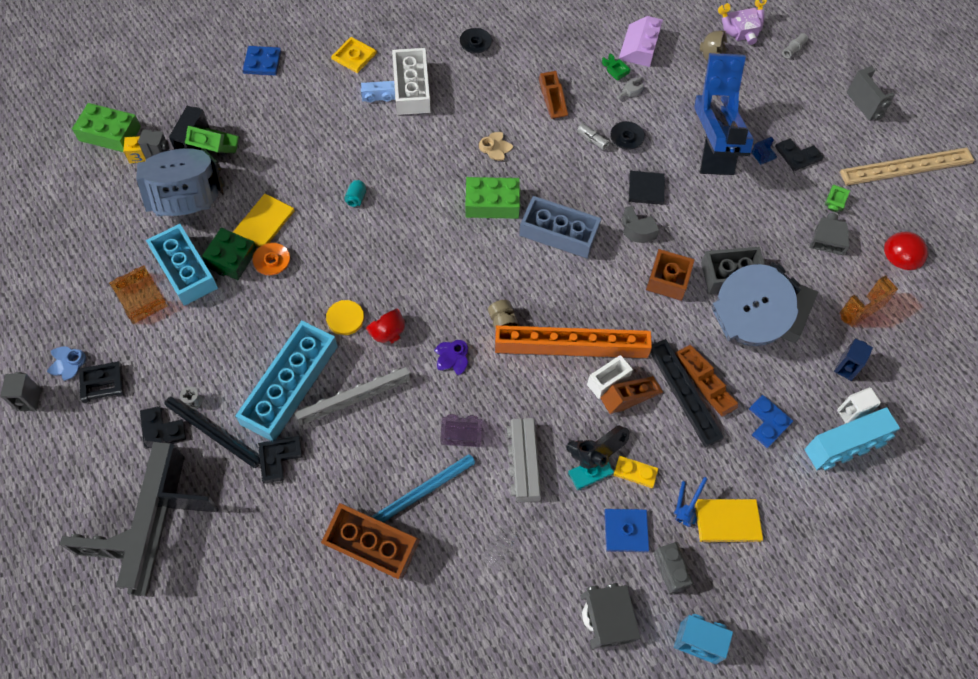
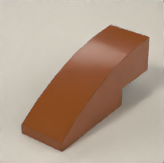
[539,71,568,119]

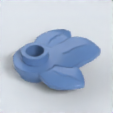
[47,346,86,381]

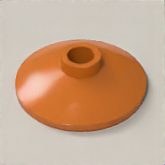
[252,243,290,275]

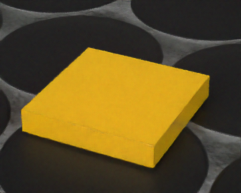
[331,37,377,73]

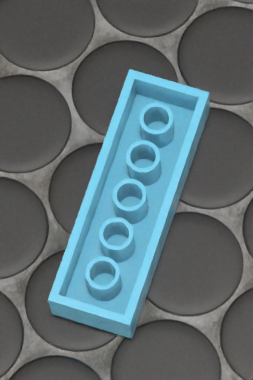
[235,320,338,441]

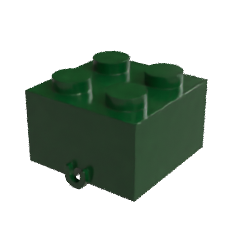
[202,227,256,280]

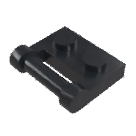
[79,361,124,403]

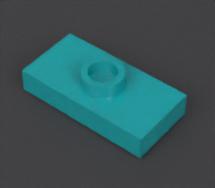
[568,462,614,490]

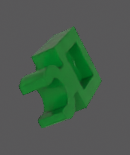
[602,53,630,81]

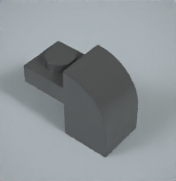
[622,206,659,243]

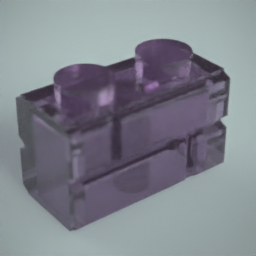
[440,414,482,447]

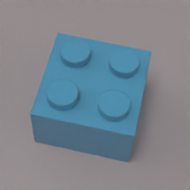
[673,614,733,664]

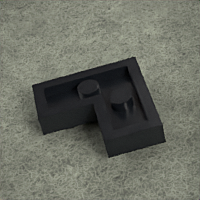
[775,138,824,172]
[140,406,186,449]
[258,436,302,484]

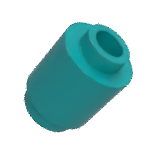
[344,180,366,207]

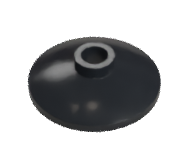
[460,28,492,53]
[610,121,645,150]

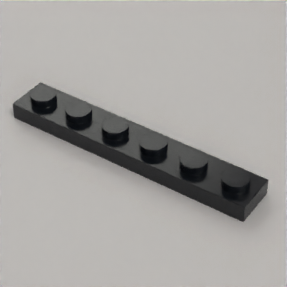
[650,339,724,448]

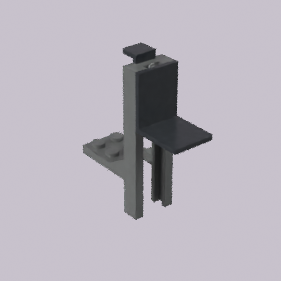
[60,437,219,597]

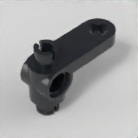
[566,425,630,469]

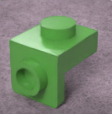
[824,185,850,212]

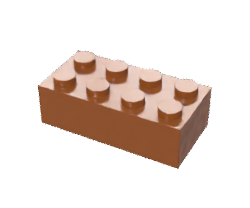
[321,503,421,579]

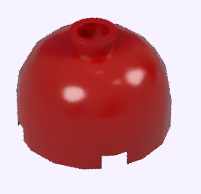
[366,308,405,344]

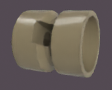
[488,300,519,332]

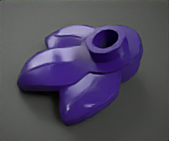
[434,340,468,375]

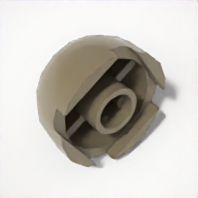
[700,31,727,62]

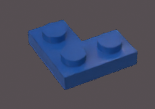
[749,395,793,448]

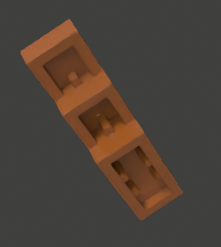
[675,345,738,417]

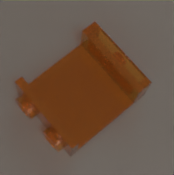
[109,265,168,324]
[839,275,898,327]

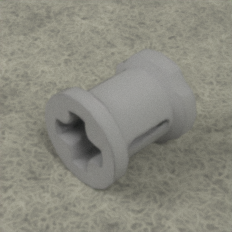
[180,386,202,410]

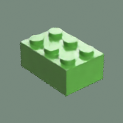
[72,103,141,152]
[465,177,520,219]

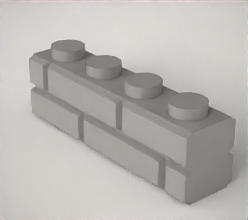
[507,418,541,502]

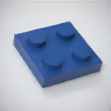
[243,46,281,76]

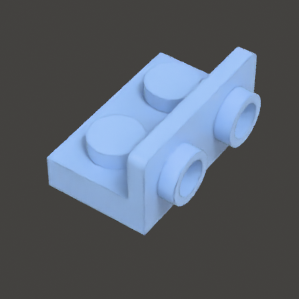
[361,81,395,103]

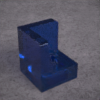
[751,137,777,165]

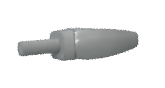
[616,77,644,99]

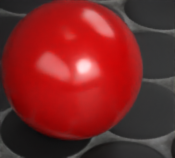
[884,231,928,270]

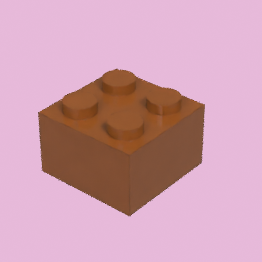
[646,249,695,301]

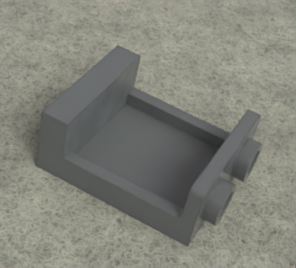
[847,66,895,121]
[580,583,640,649]

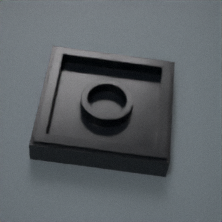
[628,171,665,205]

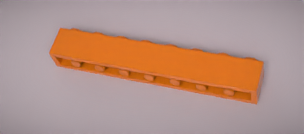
[495,325,652,358]

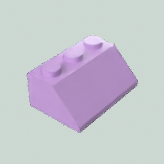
[618,16,663,67]

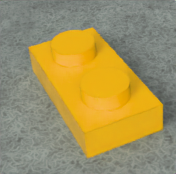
[613,456,658,488]

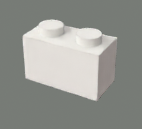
[587,355,633,399]

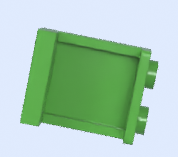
[185,126,239,153]

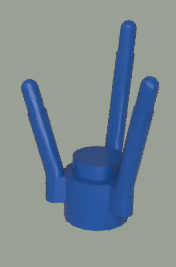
[673,477,707,527]

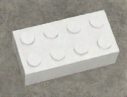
[392,48,431,115]

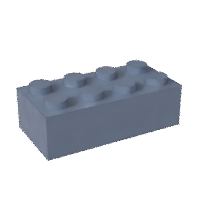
[519,196,601,258]

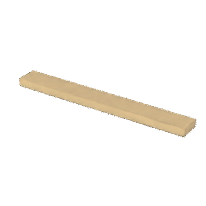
[840,147,975,186]

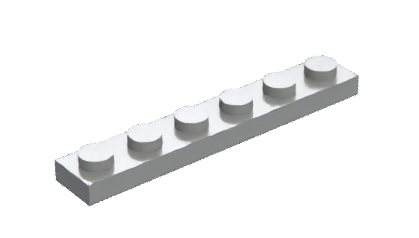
[294,367,410,426]

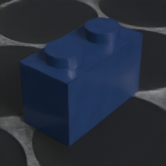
[834,338,874,381]

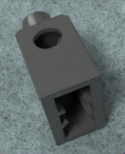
[809,213,849,256]

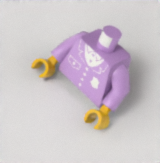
[718,0,767,45]

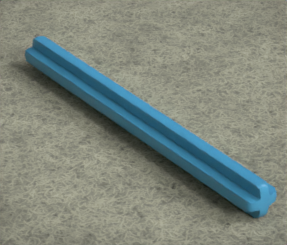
[371,454,475,522]

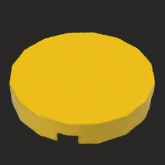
[326,300,364,335]

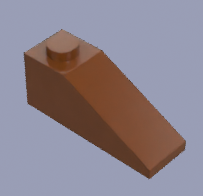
[600,376,663,414]

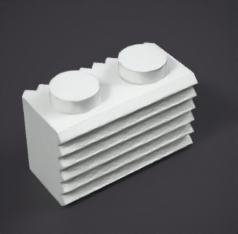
[837,387,880,424]

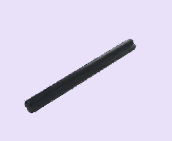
[164,396,260,468]

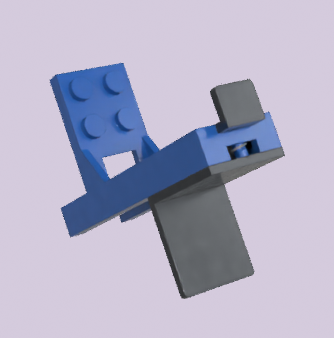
[694,53,754,175]

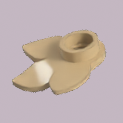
[479,132,513,161]

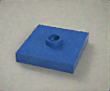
[604,509,649,552]

